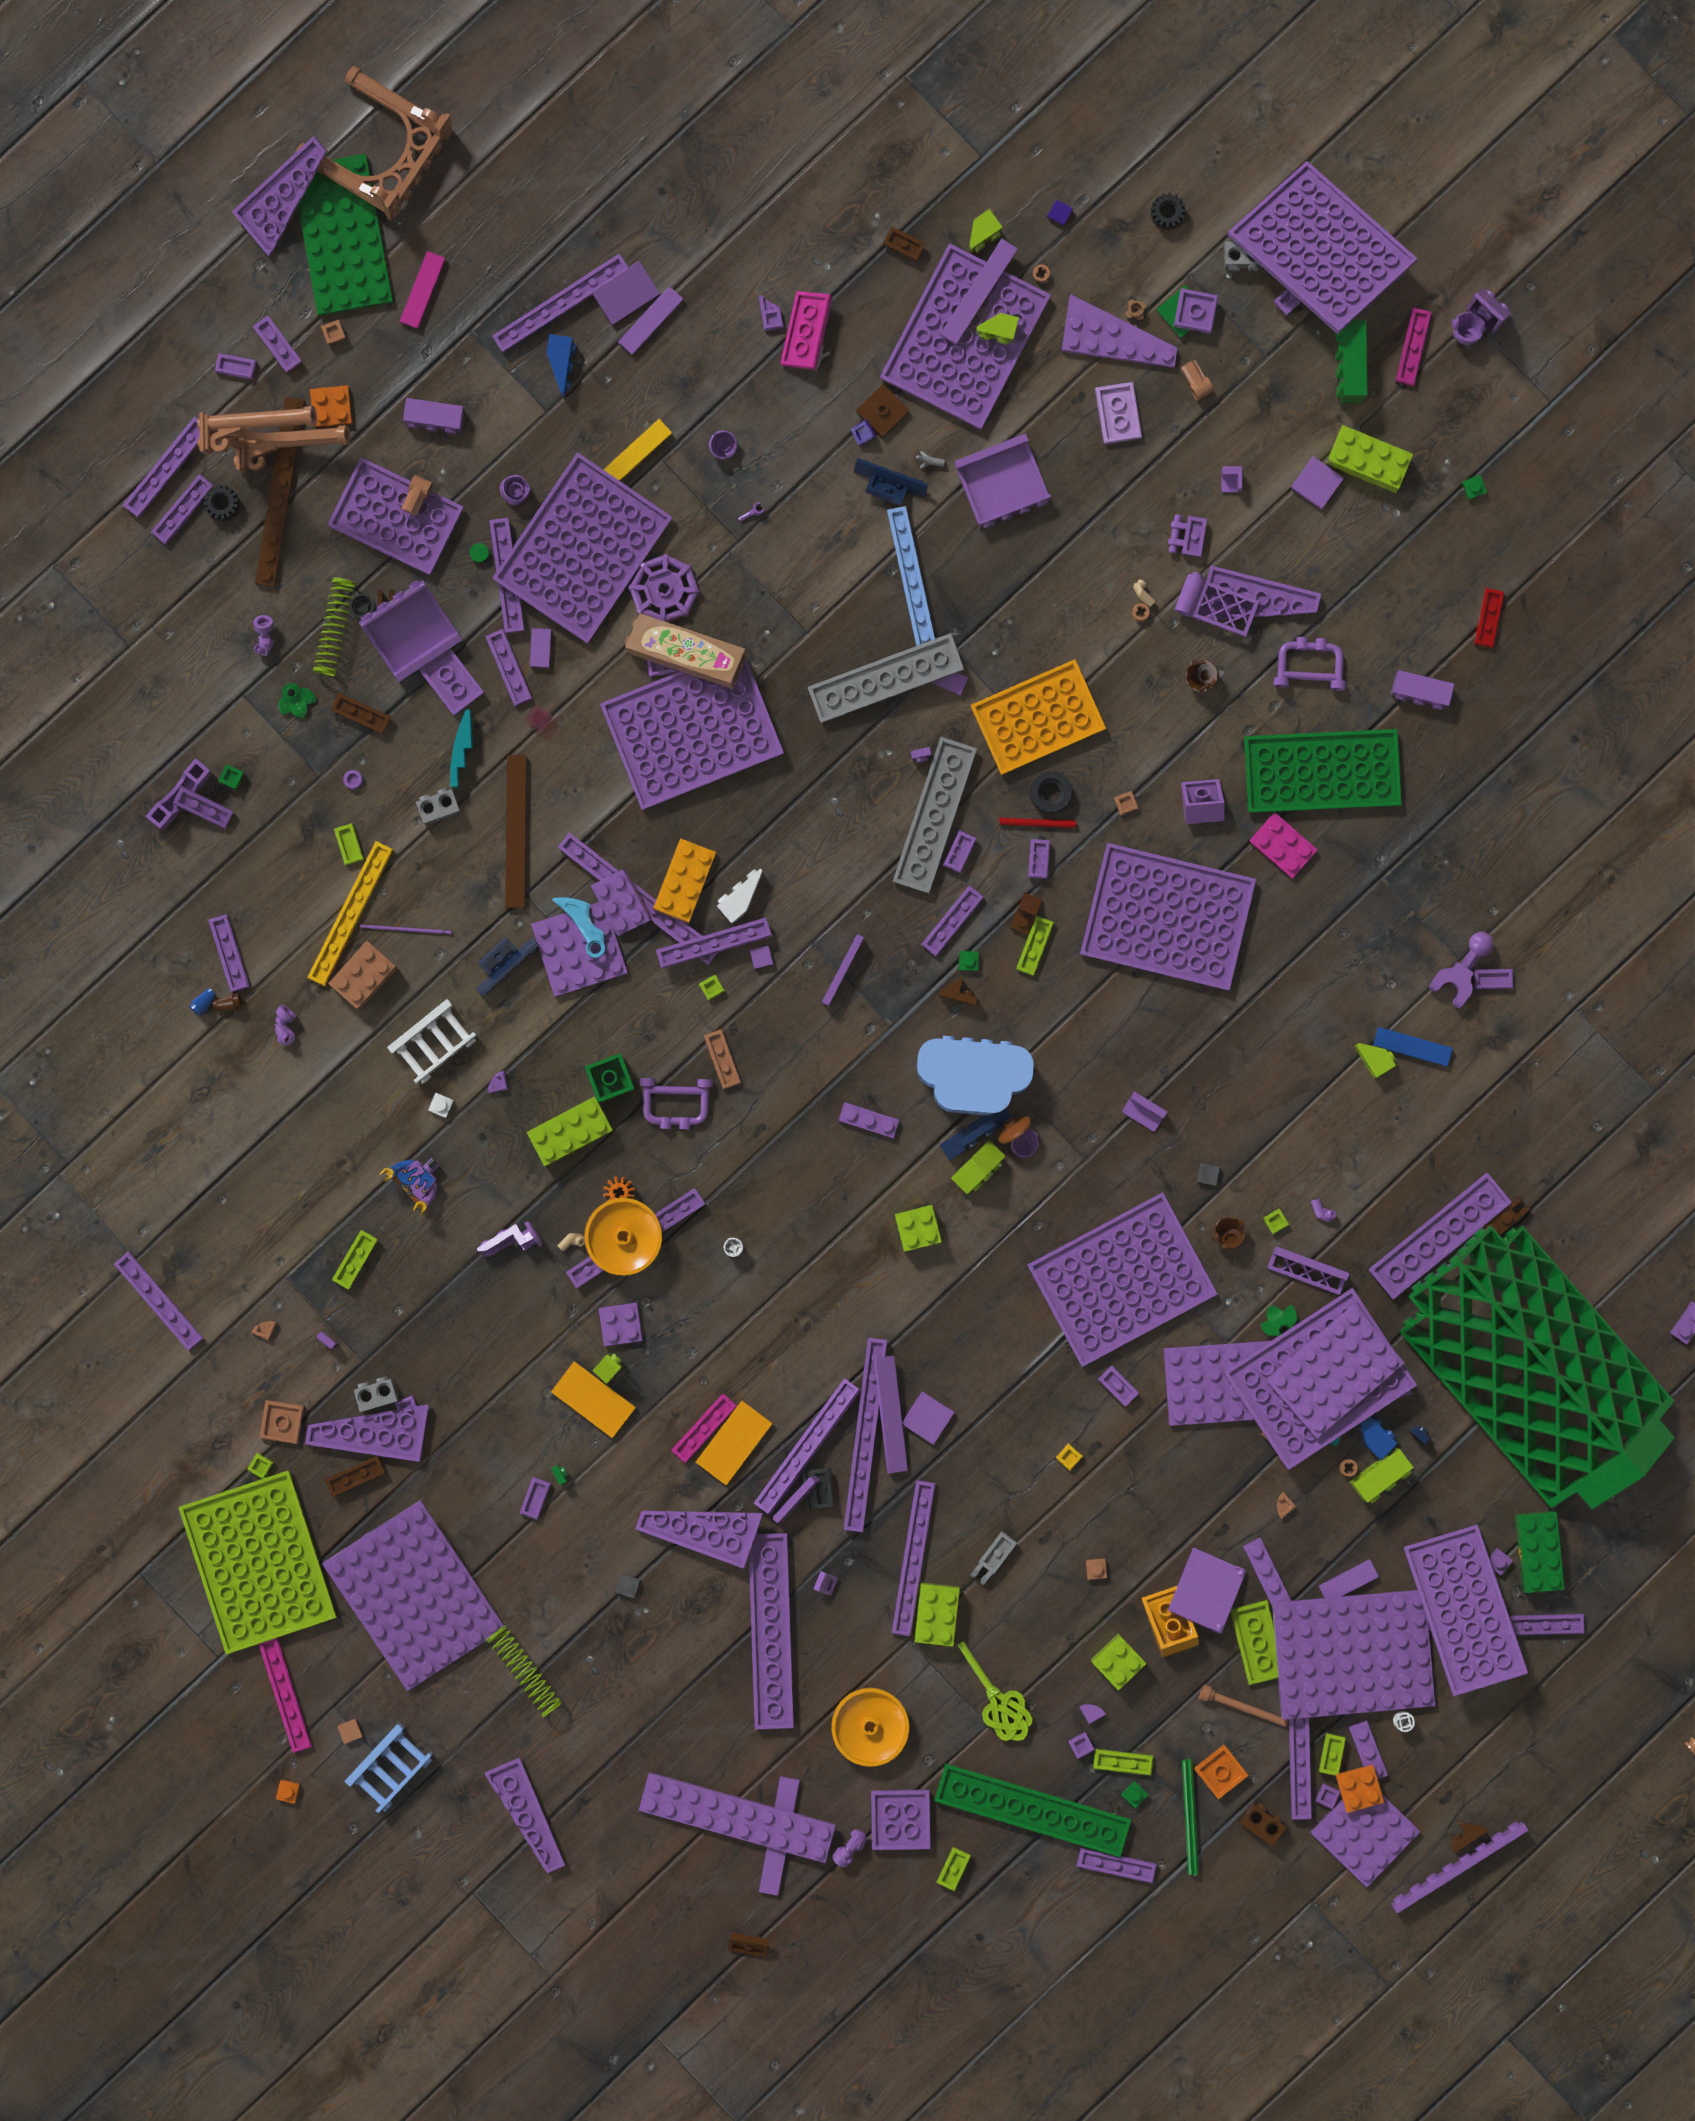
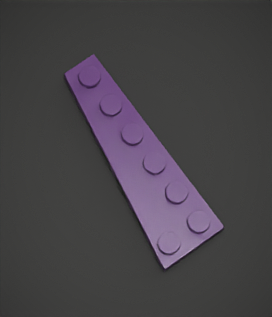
[484,1757,565,1873]

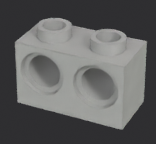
[1224,241,1263,271]
[416,788,461,826]
[354,1376,399,1412]

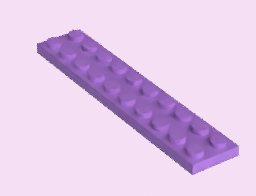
[749,1533,794,1729]
[639,1772,836,1863]

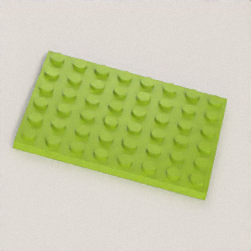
[178,1470,337,1654]

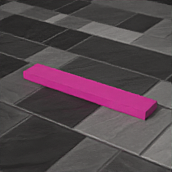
[259,1637,312,1753]

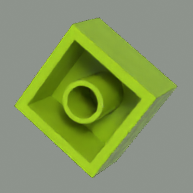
[895,1205,942,1252]
[1091,1634,1146,1691]

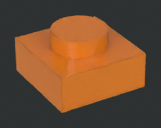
[276,1779,300,1804]

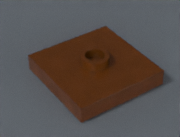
[856,384,910,438]

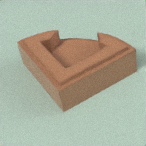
[251,1321,277,1340]
[1276,1492,1296,1519]

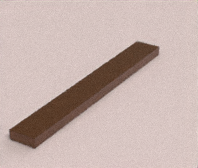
[505,755,527,908]

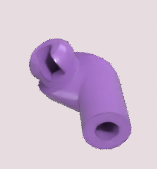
[1311,1198,1336,1222]

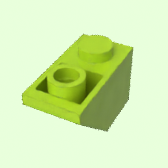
[969,209,1003,253]
[976,313,1019,345]
[593,1353,623,1384]

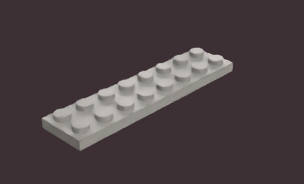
[808,633,964,723]
[893,737,977,894]

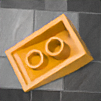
[1142,1586,1199,1658]

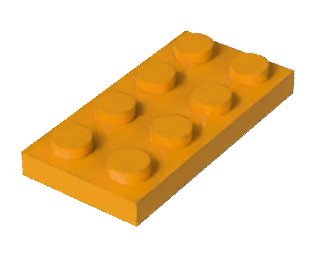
[653,838,716,923]

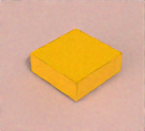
[1056,1443,1083,1471]

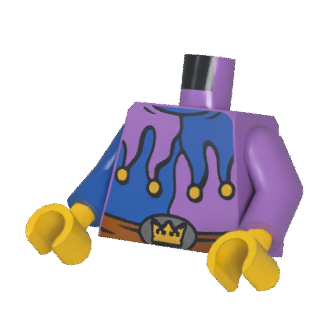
[380,1158,439,1216]

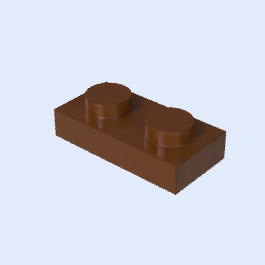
[883,226,925,262]
[728,1933,769,1957]

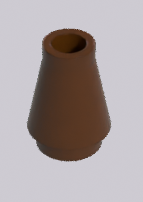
[213,992,243,1011]

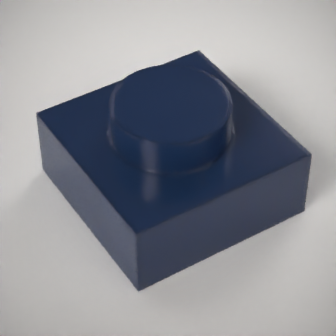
[1409,1425,1430,1445]

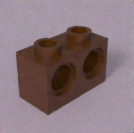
[1239,1803,1286,1847]

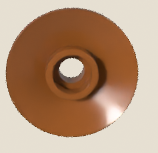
[998,1116,1031,1143]

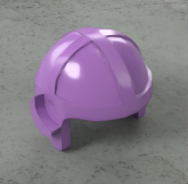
[1451,311,1487,346]

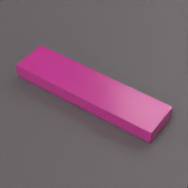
[400,251,445,329]
[1395,308,1432,387]
[671,1393,737,1463]

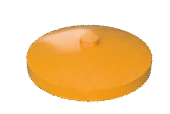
[585,1198,662,1275]
[832,1688,909,1767]

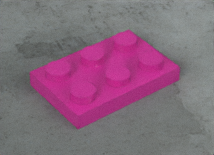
[1249,812,1317,879]

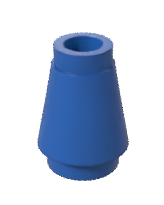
[189,988,217,1017]

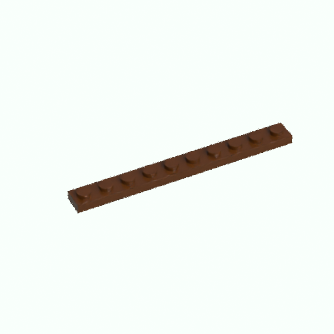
[255,397,305,587]

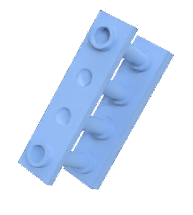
[344,1722,433,1813]

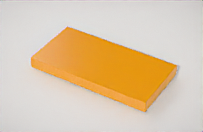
[551,1361,636,1438]
[696,1401,773,1485]

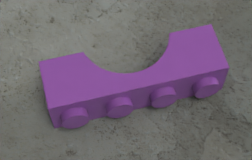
[145,758,213,831]

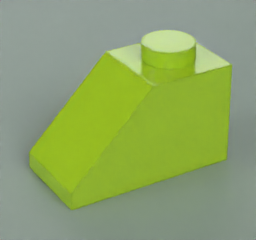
[1354,1043,1396,1078]

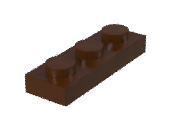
[331,693,391,734]
[324,1455,386,1497]

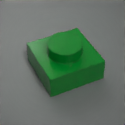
[1462,475,1487,500]
[218,764,244,790]
[959,951,979,971]
[551,1464,569,1485]
[1121,1781,1148,1809]

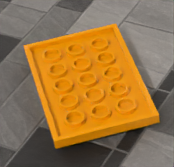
[970,659,1106,775]

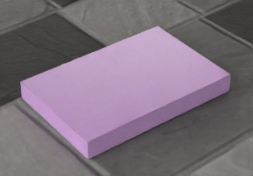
[1095,382,1142,445]

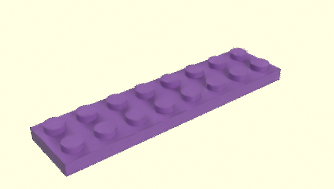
[1368,1173,1512,1300]

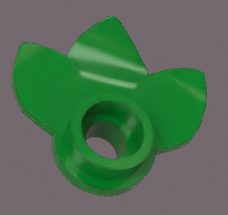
[278,683,316,719]
[1260,1305,1297,1337]

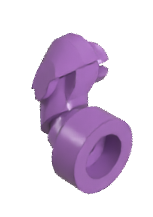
[253,615,273,656]
[275,1005,296,1045]
[833,1829,867,1867]

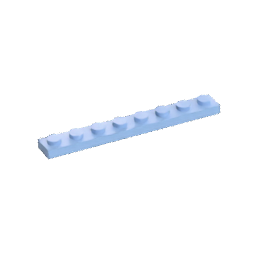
[887,506,935,646]

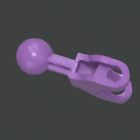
[1429,932,1494,1008]

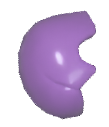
[708,430,738,460]
[1010,1129,1039,1158]

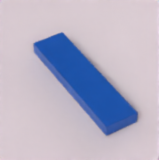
[1373,1027,1452,1067]

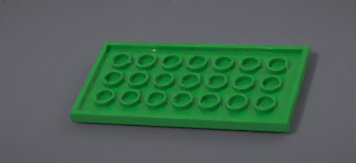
[298,153,393,316]
[1244,729,1401,813]

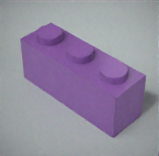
[403,398,465,434]
[1391,670,1454,710]

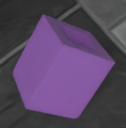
[1221,466,1242,493]

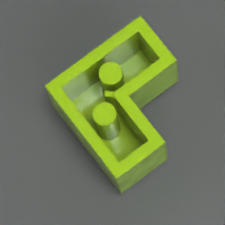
[951,1140,1006,1194]

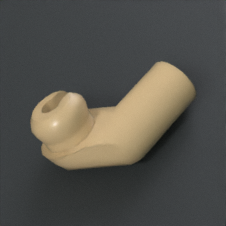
[1133,579,1155,607]
[557,1233,585,1252]

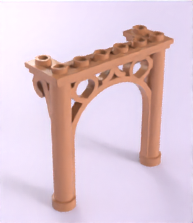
[294,66,453,221]
[197,406,351,473]

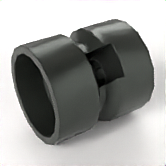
[350,594,377,621]

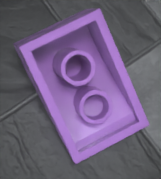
[1466,288,1511,334]

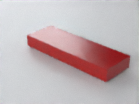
[1474,588,1504,648]

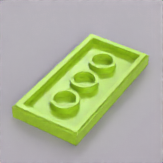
[1230,1600,1278,1685]

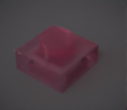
[525,705,552,731]

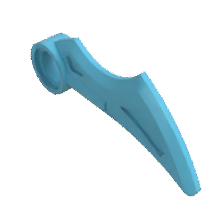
[552,897,605,959]

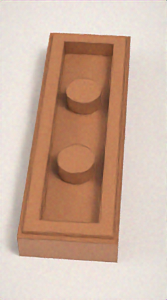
[704,1029,741,1090]

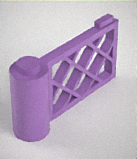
[1174,572,1259,637]

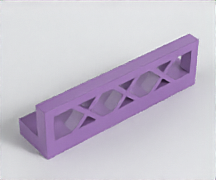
[1267,1247,1349,1295]

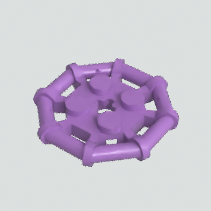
[628,554,700,622]

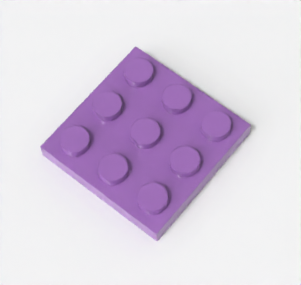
[871,1789,930,1850]

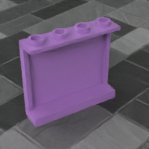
[954,433,1051,529]
[359,580,462,682]

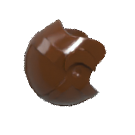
[1186,659,1219,694]
[1211,1217,1246,1250]

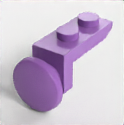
[477,1222,542,1257]

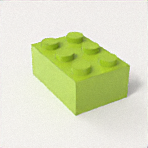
[1349,1447,1414,1503]
[914,1582,960,1646]

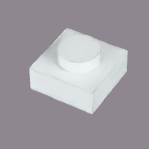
[428,1093,454,1118]

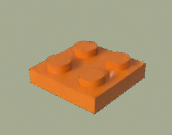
[310,385,352,428]
[1194,1744,1249,1800]
[1335,1764,1384,1813]

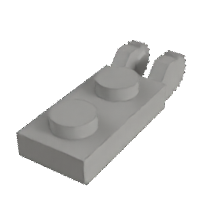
[970,1531,1017,1585]

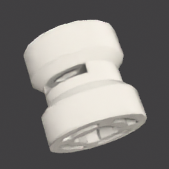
[724,1238,743,1257]
[1393,1711,1415,1732]

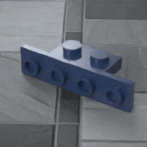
[853,458,929,505]
[476,937,538,996]
[940,1108,1013,1161]

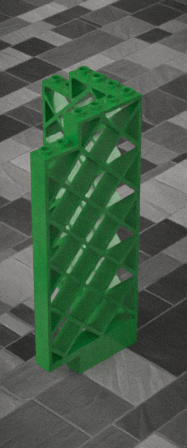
[1399,1225,1675,1509]

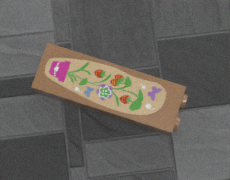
[625,613,748,689]

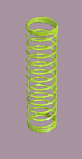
[312,578,356,676]
[486,1625,562,1717]

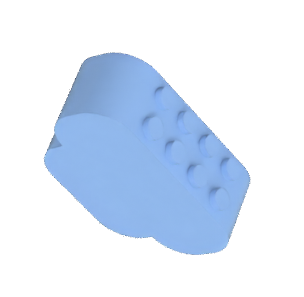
[917,1036,1034,1116]

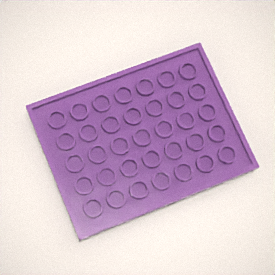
[1227,161,1418,334]
[880,243,1051,430]
[492,452,672,644]
[600,647,784,811]
[1080,843,1256,991]
[1027,1192,1217,1367]
[1223,1288,1417,1470]
[322,1500,504,1691]
[1272,1590,1435,1720]

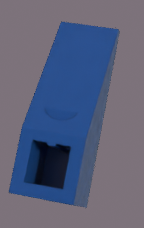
[547,334,576,397]
[1359,1416,1397,1460]

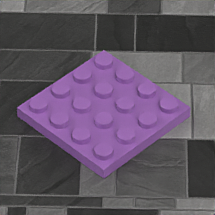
[531,902,628,997]
[1310,1795,1420,1887]

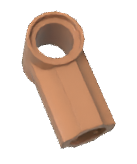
[1181,360,1214,401]
[401,475,433,516]

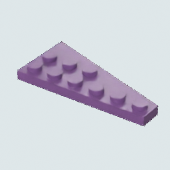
[232,136,328,256]
[1062,294,1177,368]
[1196,565,1321,621]
[305,1404,429,1462]
[636,1511,764,1568]

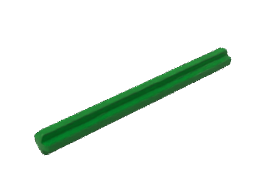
[1182,1759,1199,1876]

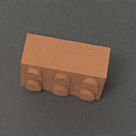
[328,941,398,1011]

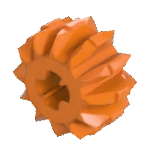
[603,1176,635,1201]

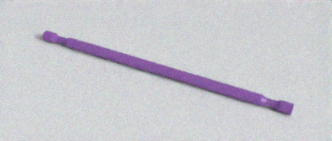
[360,924,452,935]

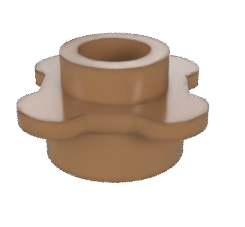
[1126,300,1146,320]

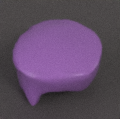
[500,475,530,506]

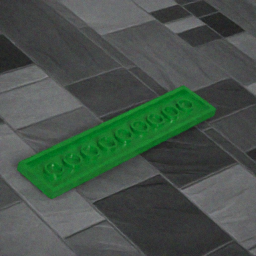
[934,1763,1131,1857]

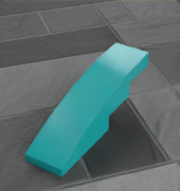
[450,710,473,789]

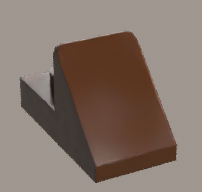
[1010,892,1042,935]
[938,978,978,1006]
[1449,1820,1487,1853]

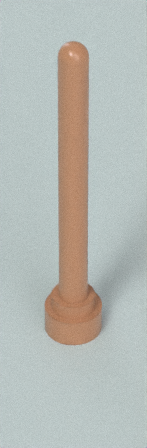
[1199,1684,1289,1726]

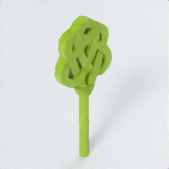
[957,1641,1032,1741]

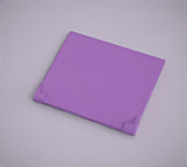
[1168,1548,1246,1634]

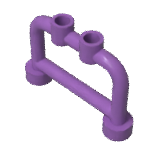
[1273,637,1346,691]
[640,1078,713,1129]

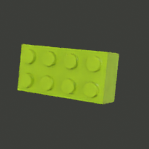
[1325,425,1413,493]
[527,1096,614,1167]

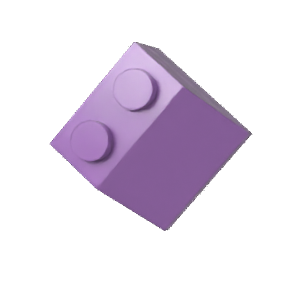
[1181,779,1224,824]

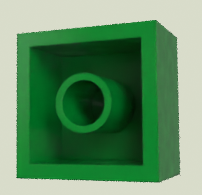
[585,1053,635,1103]

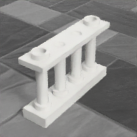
[387,999,477,1084]

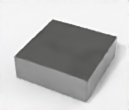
[1197,1163,1220,1186]
[616,1574,640,1598]

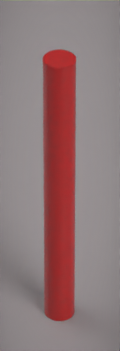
[999,817,1076,828]

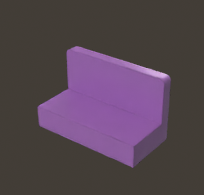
[1122,1092,1167,1131]

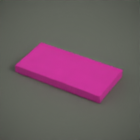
[780,291,833,370]

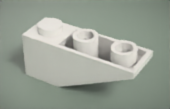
[717,869,763,925]

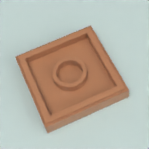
[259,1400,304,1444]

